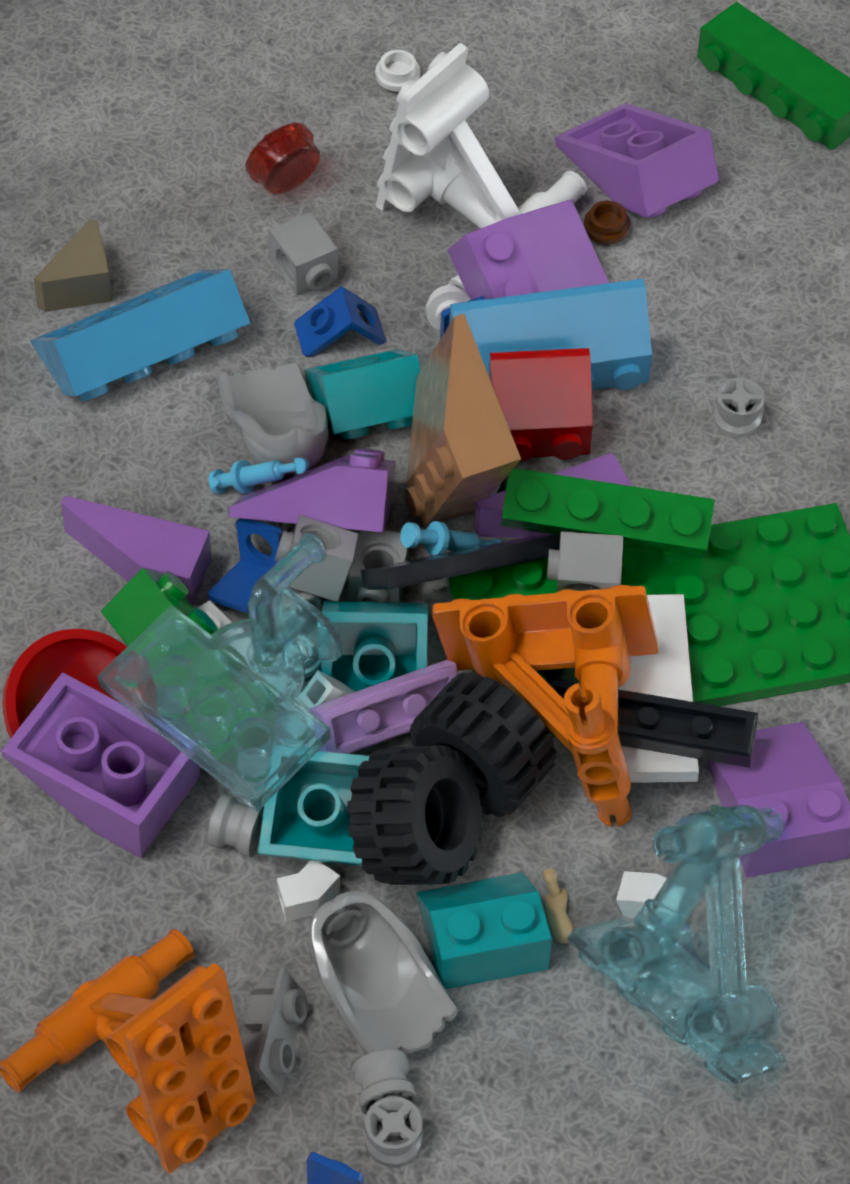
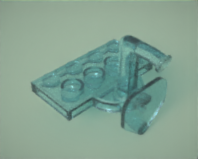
[97,533,343,812]

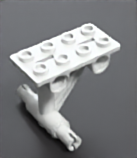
[375,43,587,292]

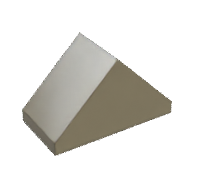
[34,219,112,312]

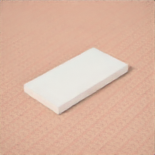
[618,594,699,783]

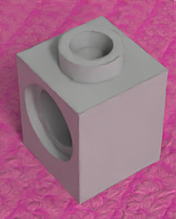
[269,212,338,296]
[274,515,359,602]
[348,530,410,603]
[547,532,623,592]

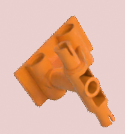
[432,585,659,827]
[0,928,256,1174]

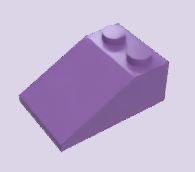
[554,103,719,218]
[447,199,609,300]
[229,449,396,532]
[1,673,200,858]
[707,722,850,878]

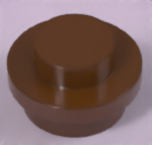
[584,200,631,244]

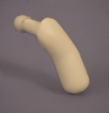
[543,868,576,944]

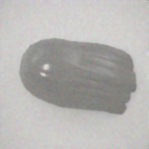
[217,363,329,478]
[308,891,459,1054]

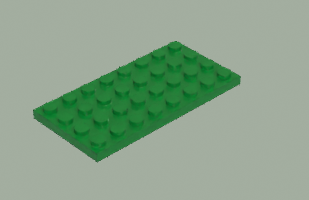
[446,503,850,737]

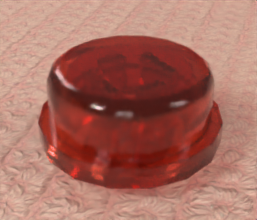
[245,122,320,194]

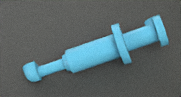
[208,458,310,495]
[400,521,503,555]

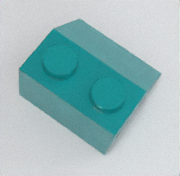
[304,349,421,440]
[321,601,428,692]
[258,747,369,866]
[416,872,552,989]

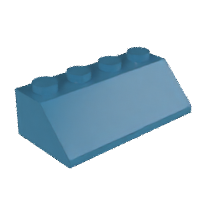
[30,269,250,401]
[449,279,652,390]

